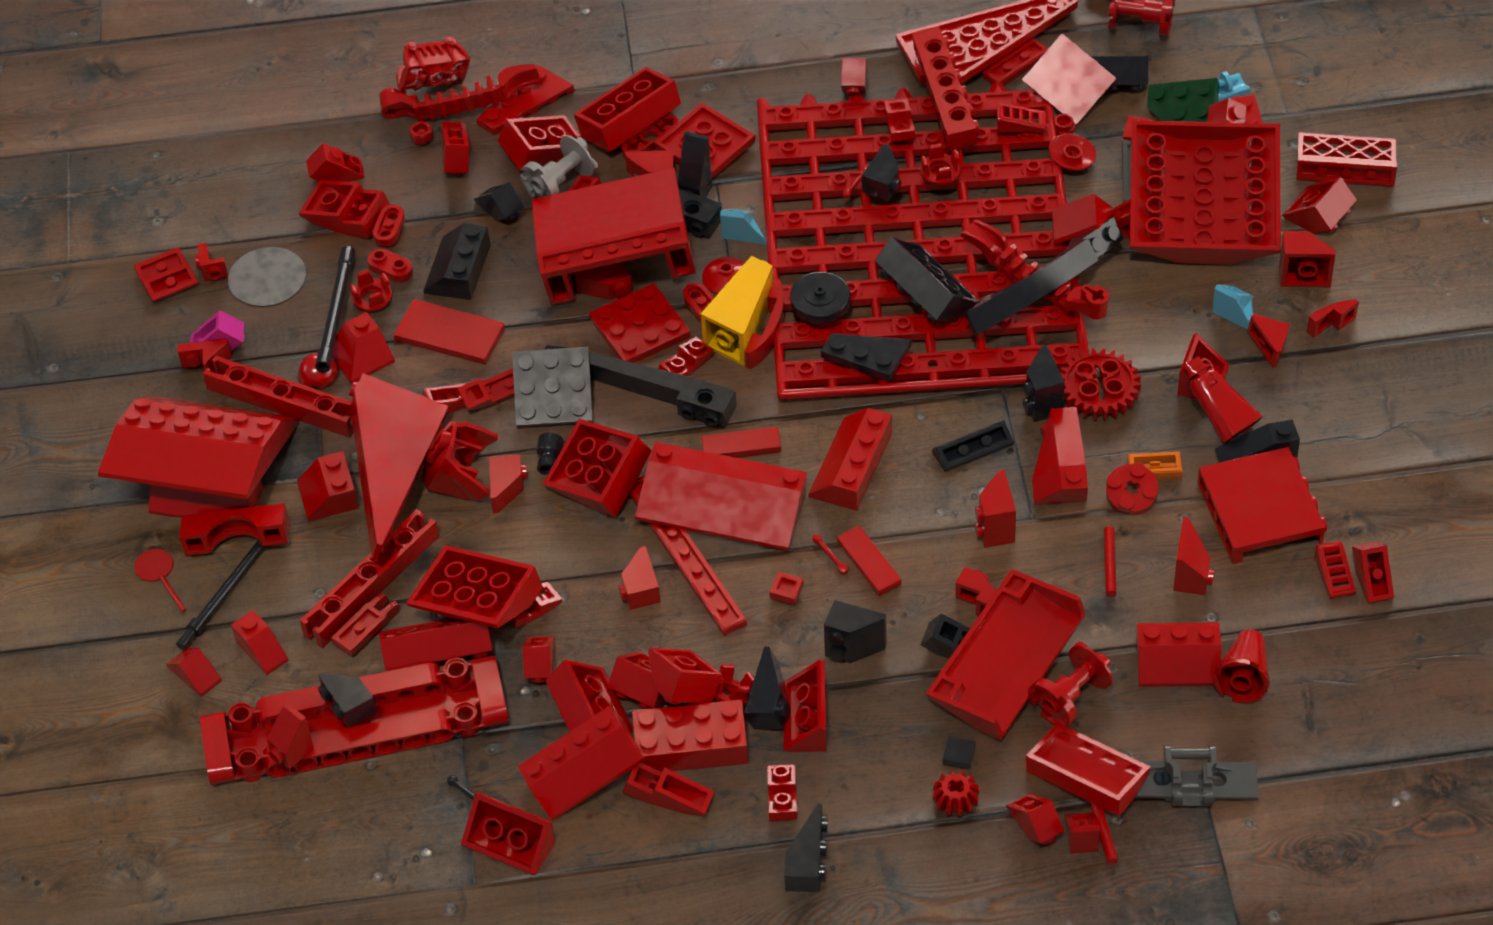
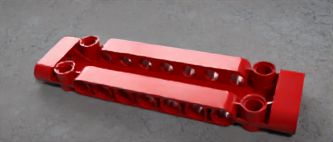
[200,655,509,785]

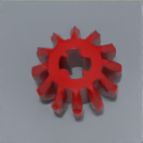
[932,769,980,818]

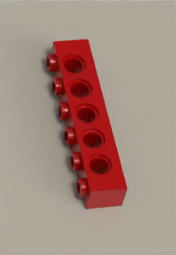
[912,27,980,151]

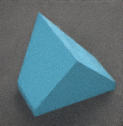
[720,209,767,245]
[1212,284,1254,329]

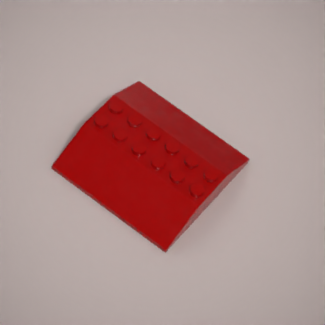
[1130,120,1281,264]
[98,396,300,500]

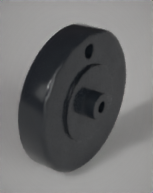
[790,272,851,324]

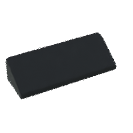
[932,420,1014,472]

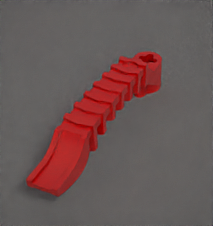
[379,64,541,122]
[960,219,1109,320]

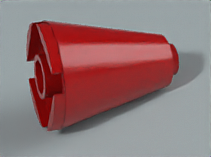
[1214,629,1270,704]

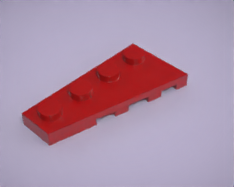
[476,65,574,136]

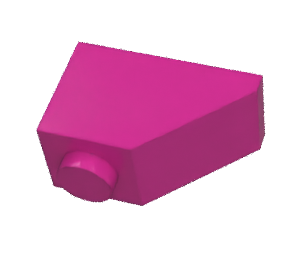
[190,310,245,351]

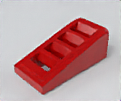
[997,103,1046,132]
[422,383,467,414]
[1314,541,1356,599]

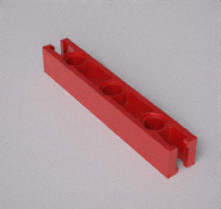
[203,356,353,438]
[300,509,439,648]

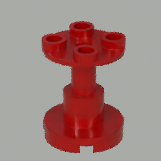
[1108,0,1175,37]
[1028,641,1113,726]

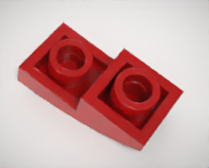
[659,336,714,376]
[767,765,797,821]

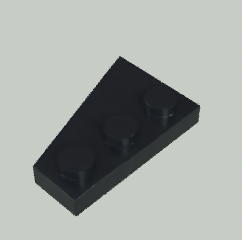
[821,333,911,382]

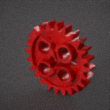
[1060,348,1141,420]

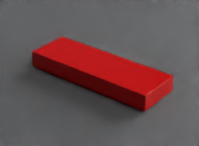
[982,38,1048,86]
[701,427,781,458]
[837,526,901,596]

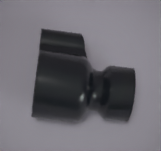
[537,432,566,475]

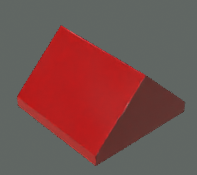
[1052,194,1114,244]
[1177,333,1229,400]

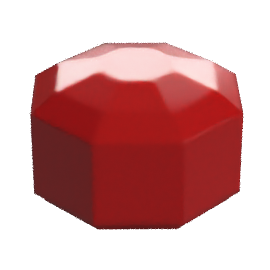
[409,122,433,144]

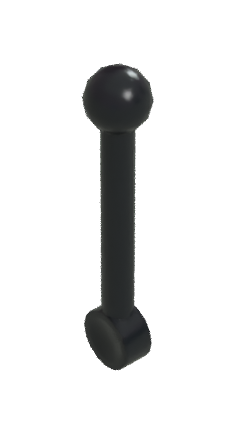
[447,775,475,800]

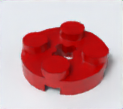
[1106,462,1159,516]

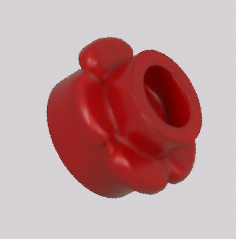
[1054,114,1075,135]

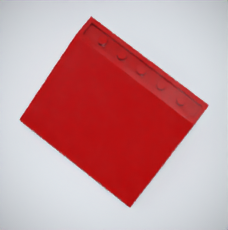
[532,168,696,305]

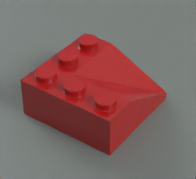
[543,419,652,517]

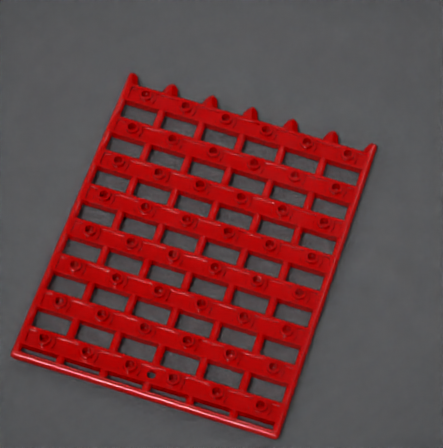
[757,81,1091,400]

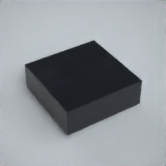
[943,737,976,770]

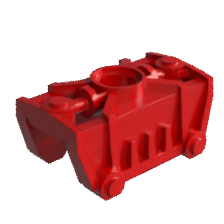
[396,37,470,92]

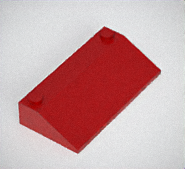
[635,442,807,551]
[926,569,1086,741]

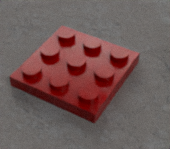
[654,103,756,178]
[589,283,691,363]

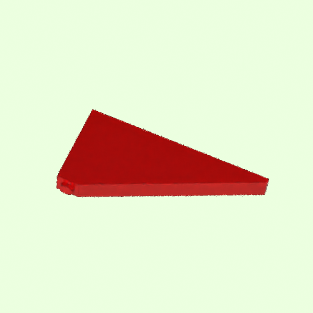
[349,373,449,562]

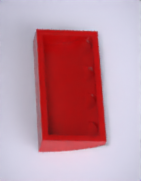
[1026,723,1151,816]

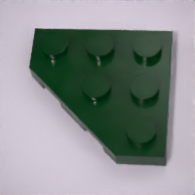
[1147,78,1219,122]

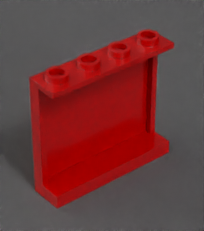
[1197,447,1327,564]

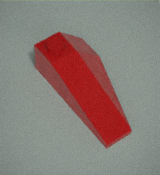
[1032,407,1088,505]

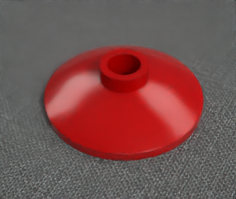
[1049,134,1097,171]
[702,257,745,295]

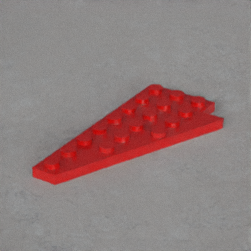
[895,0,1078,85]

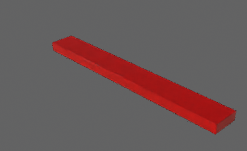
[628,475,747,636]

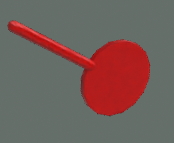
[134,549,186,612]

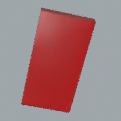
[393,299,505,365]

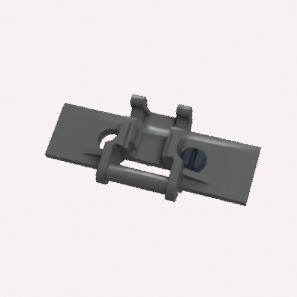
[1134,745,1259,806]

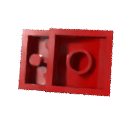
[299,180,390,238]

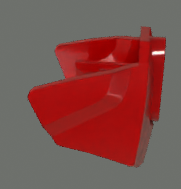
[421,421,498,501]

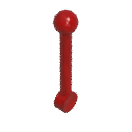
[842,164,869,199]
[812,534,849,575]

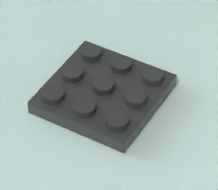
[512,347,593,428]

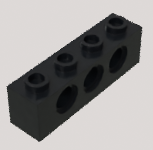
[633,174,722,239]

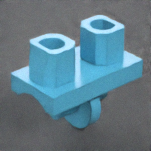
[1218,71,1250,102]

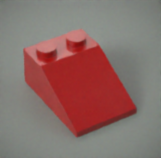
[498,115,588,172]

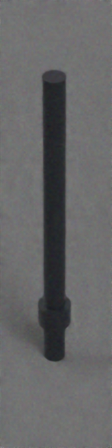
[176,540,266,650]

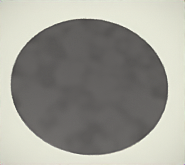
[228,247,306,306]

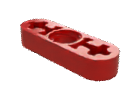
[622,114,679,160]

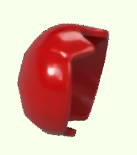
[298,353,337,390]

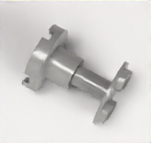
[520,135,598,198]

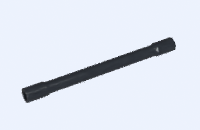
[315,246,355,372]

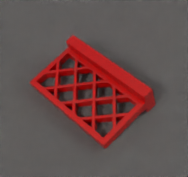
[1296,132,1397,186]

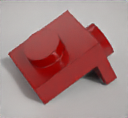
[194,243,228,282]

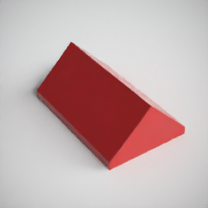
[783,659,827,752]
[461,792,555,875]

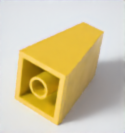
[701,256,773,367]

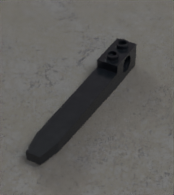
[544,345,737,429]

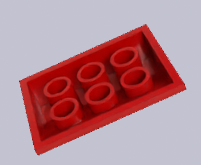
[406,545,543,628]

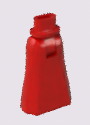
[1183,356,1263,445]

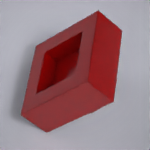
[769,572,804,605]

